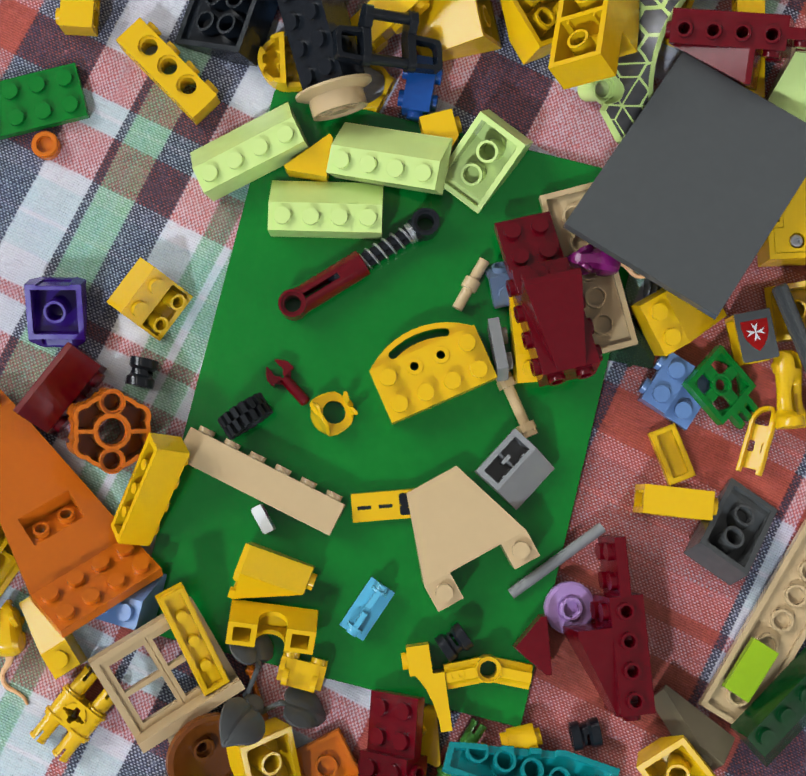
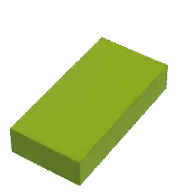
[721,637,779,703]

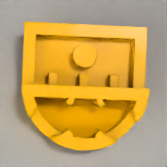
[257,31,302,92]

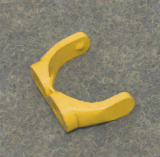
[363,65,396,113]

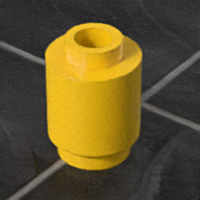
[499,723,543,749]

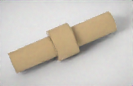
[452,257,489,312]

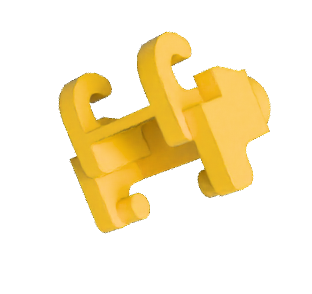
[276,651,328,693]

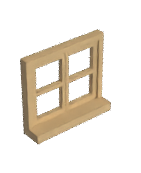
[87,596,245,754]

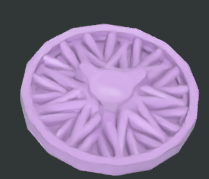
[543,581,593,633]

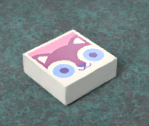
[251,504,276,534]

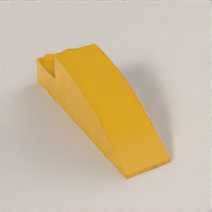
[548,0,639,90]

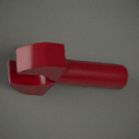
[266,359,310,406]

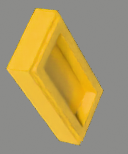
[647,423,696,486]

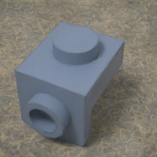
[485,261,509,309]

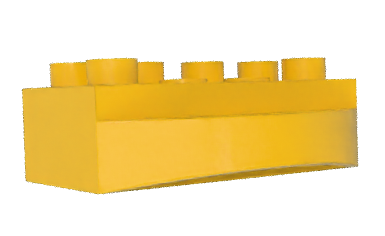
[369,322,497,425]

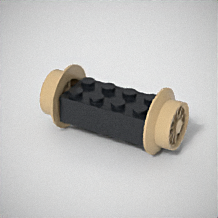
[277,0,372,121]

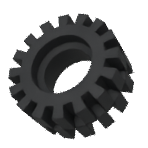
[217,392,273,440]

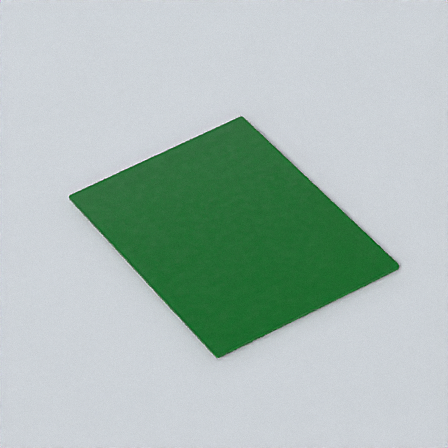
[151,89,629,726]

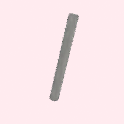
[507,523,606,599]

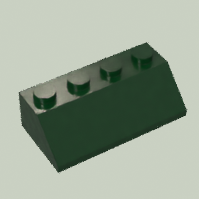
[730,647,806,767]

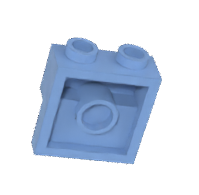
[638,352,710,431]

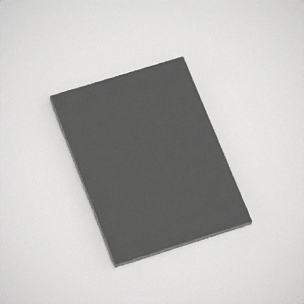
[563,52,806,320]

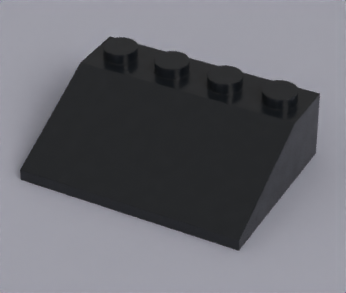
[175,0,278,67]

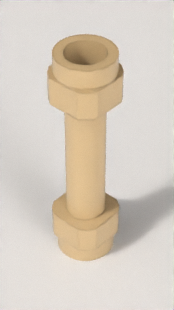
[496,371,538,438]

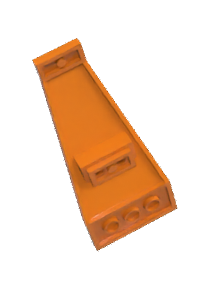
[0,389,163,638]

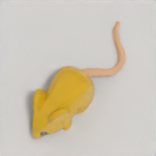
[0,599,28,705]

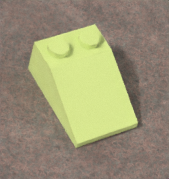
[444,109,533,214]

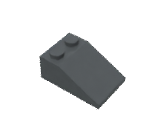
[684,478,778,585]

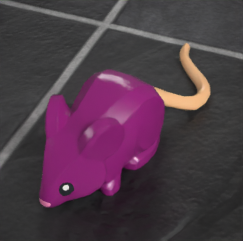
[566,244,645,279]

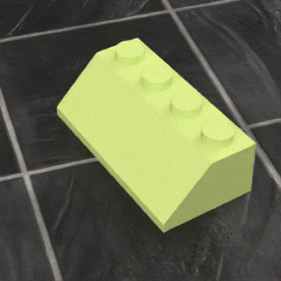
[190,102,310,201]
[326,122,453,195]
[268,180,384,239]

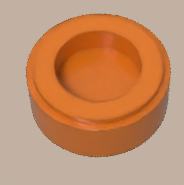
[31,131,61,160]

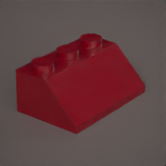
[13,342,107,435]

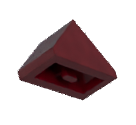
[512,614,552,675]

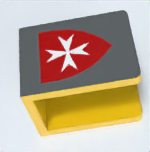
[725,308,779,366]

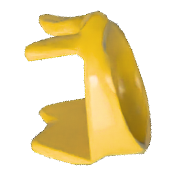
[310,391,358,436]

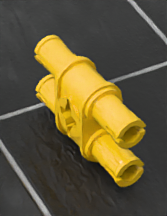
[30,664,114,763]

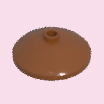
[165,712,234,776]

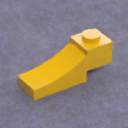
[401,642,453,732]

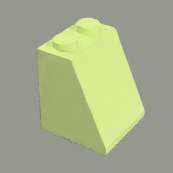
[765,47,806,122]

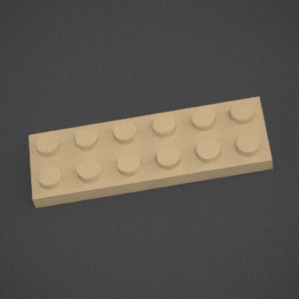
[538,182,638,354]

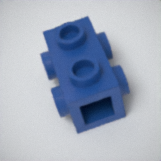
[397,55,443,122]

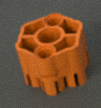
[66,387,151,474]

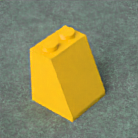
[416,0,502,61]

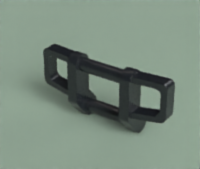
[332,3,443,74]

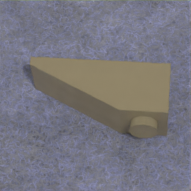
[654,685,735,771]

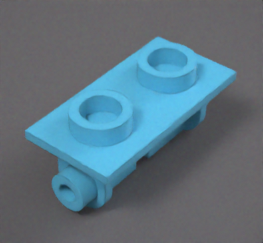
[339,577,395,641]

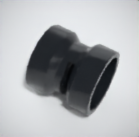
[125,356,159,389]
[434,622,474,662]
[568,717,603,751]

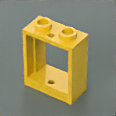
[633,484,718,521]

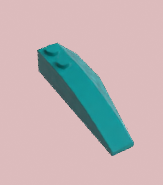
[442,741,620,776]

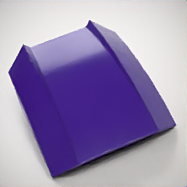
[24,277,87,347]

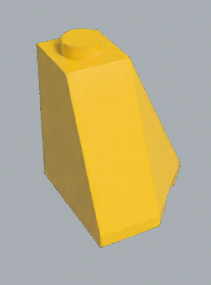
[227,542,318,599]

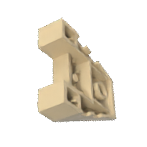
[406,466,540,612]

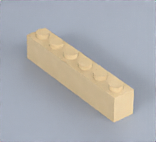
[184,425,346,536]

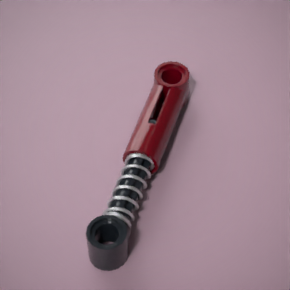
[278,208,440,321]

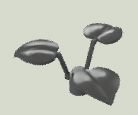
[219,634,326,748]

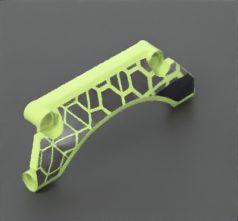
[577,0,686,144]

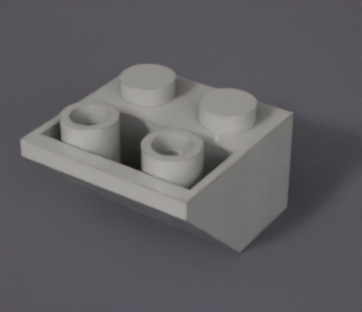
[474,429,555,510]

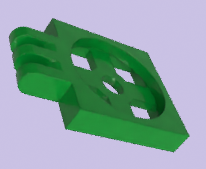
[681,345,758,429]

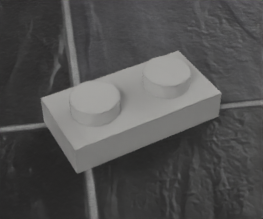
[488,317,513,382]

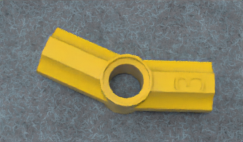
[443,654,533,690]

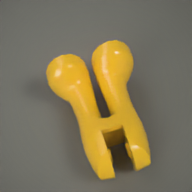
[771,350,806,430]

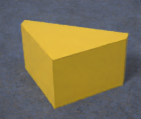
[284,133,334,182]

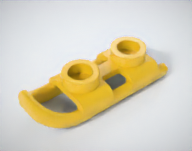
[736,406,777,477]

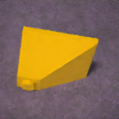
[500,0,559,65]

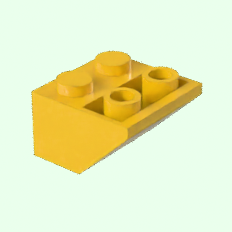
[106,257,193,341]

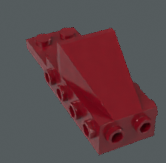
[665,7,806,90]
[494,211,603,387]
[563,535,656,721]
[358,689,428,776]

